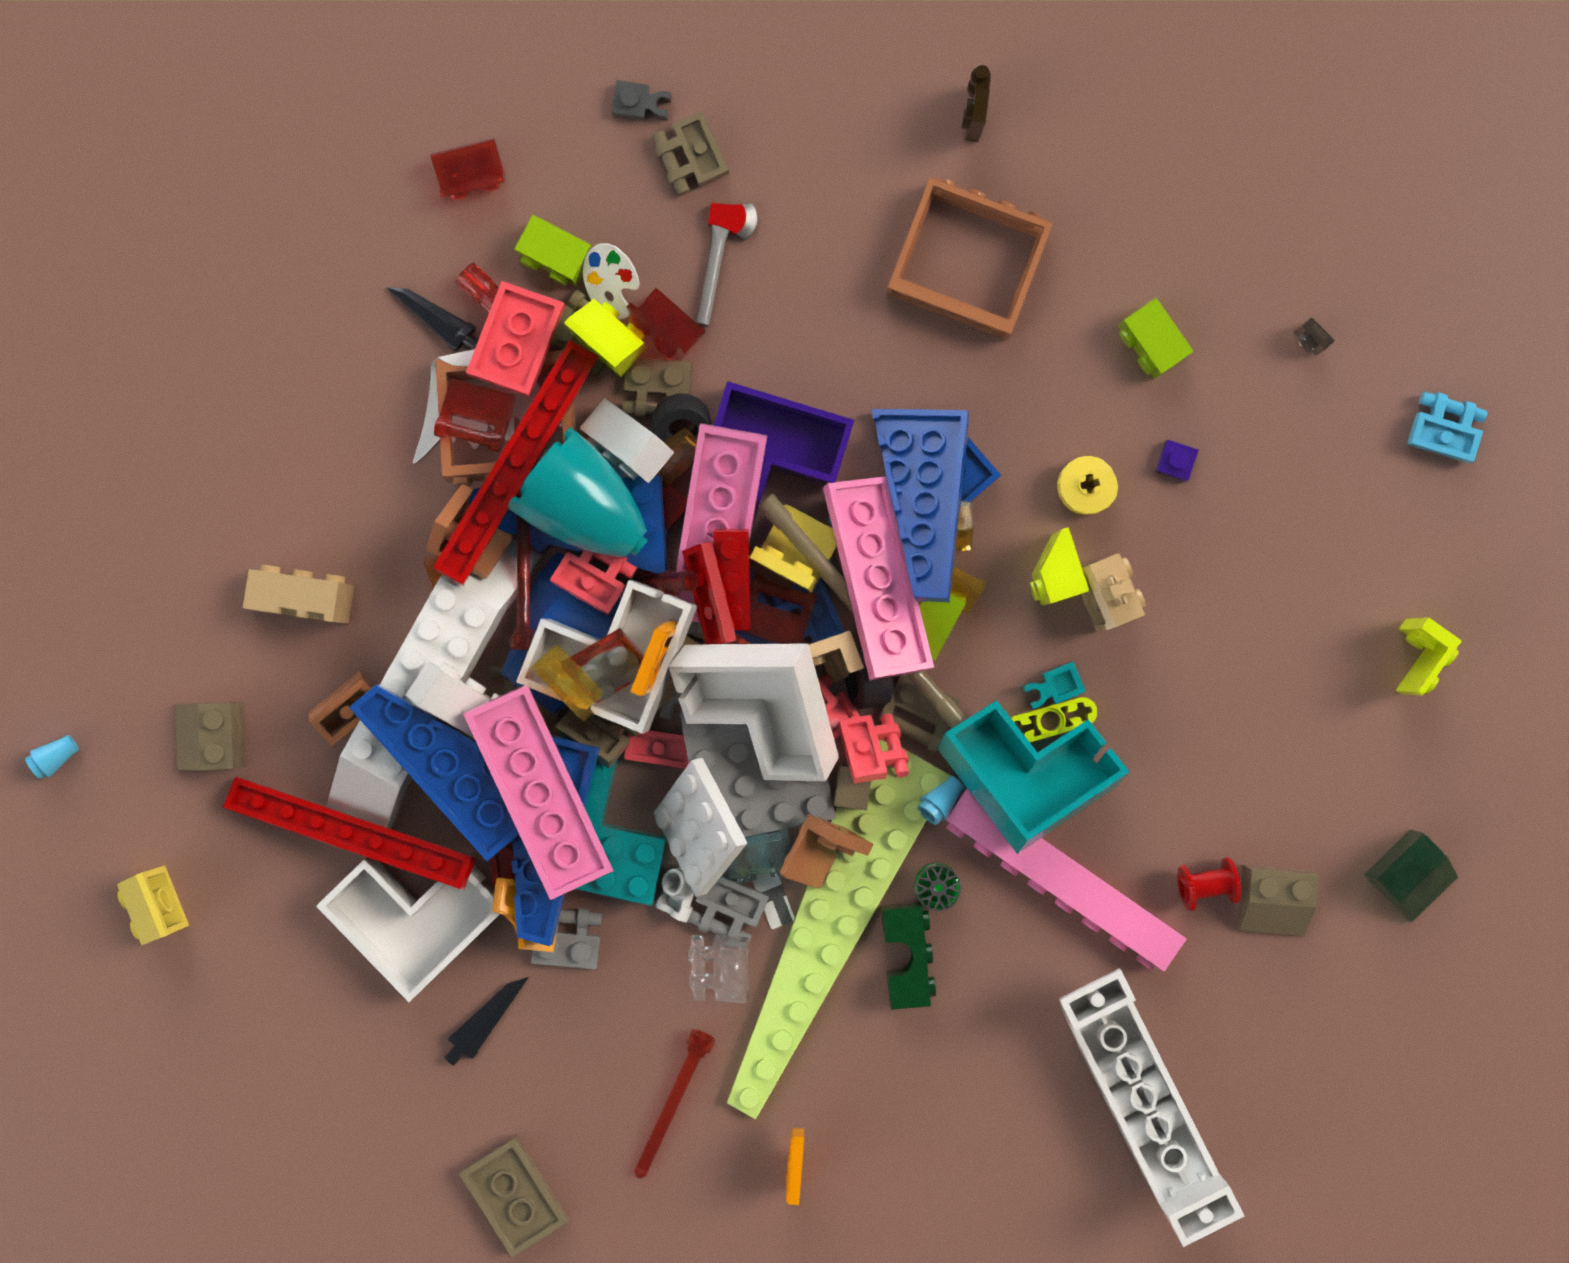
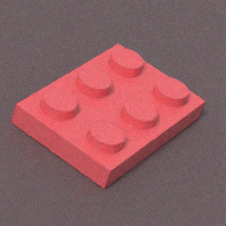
[466,281,565,398]

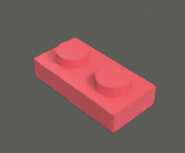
[624,729,689,769]

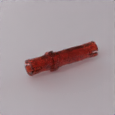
[623,570,698,596]

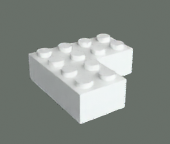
[516,580,698,733]
[669,644,839,782]
[316,858,500,1002]

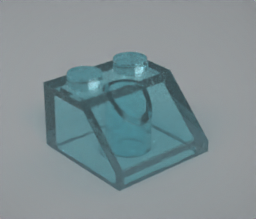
[727,828,792,883]

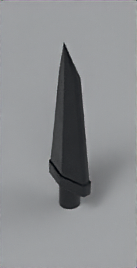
[386,287,478,352]
[444,977,529,1066]

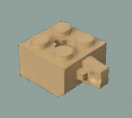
[1081,553,1146,632]

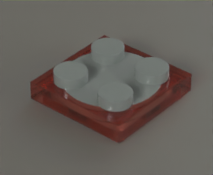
[562,628,644,704]

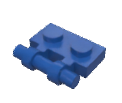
[769,577,845,644]

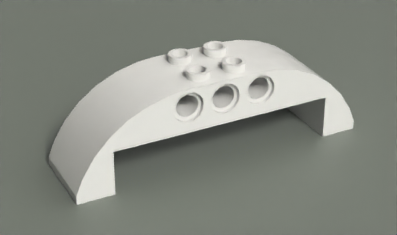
[1059,968,1244,1247]

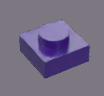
[1155,440,1199,482]

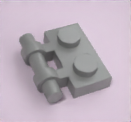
[688,875,769,947]
[531,908,602,969]

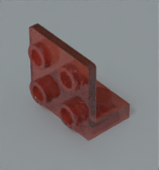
[626,288,706,361]

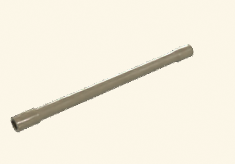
[758,493,968,729]

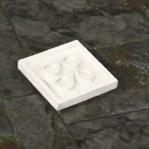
[653,758,747,897]

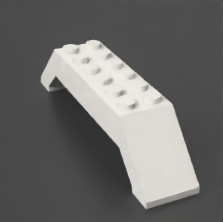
[326,539,543,829]

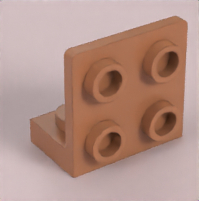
[425,484,513,579]
[780,814,874,889]

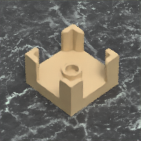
[809,631,864,683]

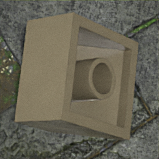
[175,702,245,770]
[1237,865,1319,936]

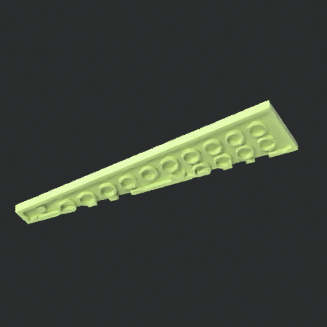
[727,740,951,1120]

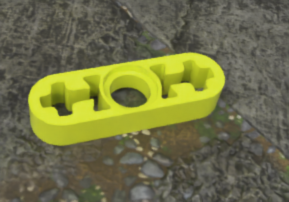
[1010,697,1097,743]

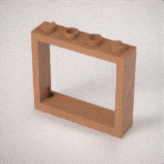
[886,177,1053,340]
[436,350,576,487]

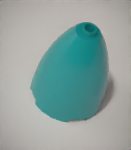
[507,427,648,557]

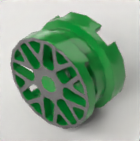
[914,862,962,911]

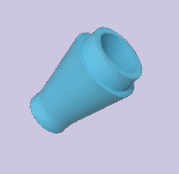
[25,734,80,780]
[917,776,965,825]

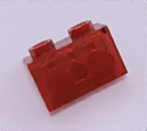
[430,137,506,200]

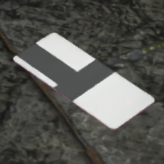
[749,862,795,929]

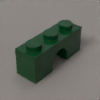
[881,902,936,1010]

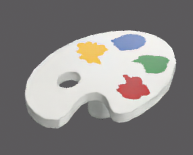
[583,243,640,319]

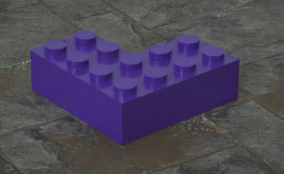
[714,381,854,531]

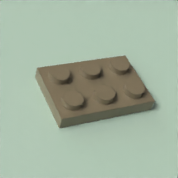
[459,1135,569,1258]

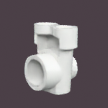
[655,865,694,922]

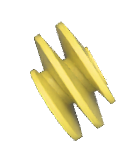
[1057,456,1118,515]

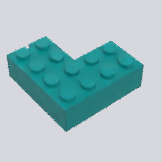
[937,700,1130,854]
[576,759,667,906]

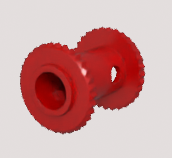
[1177,857,1241,911]

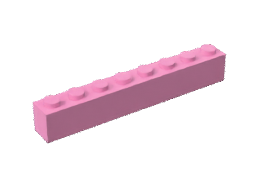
[946,785,1187,972]

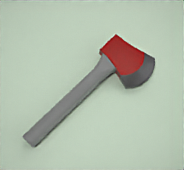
[696,202,757,327]

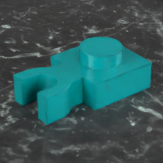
[1022,661,1086,709]

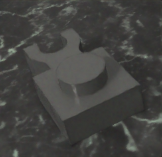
[612,80,672,121]

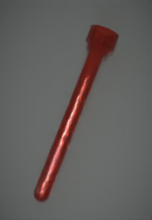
[510,491,534,651]
[634,1029,716,1179]

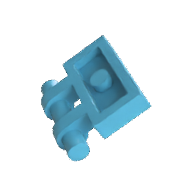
[1407,391,1488,464]

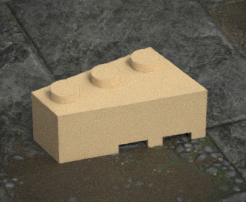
[243,564,355,624]

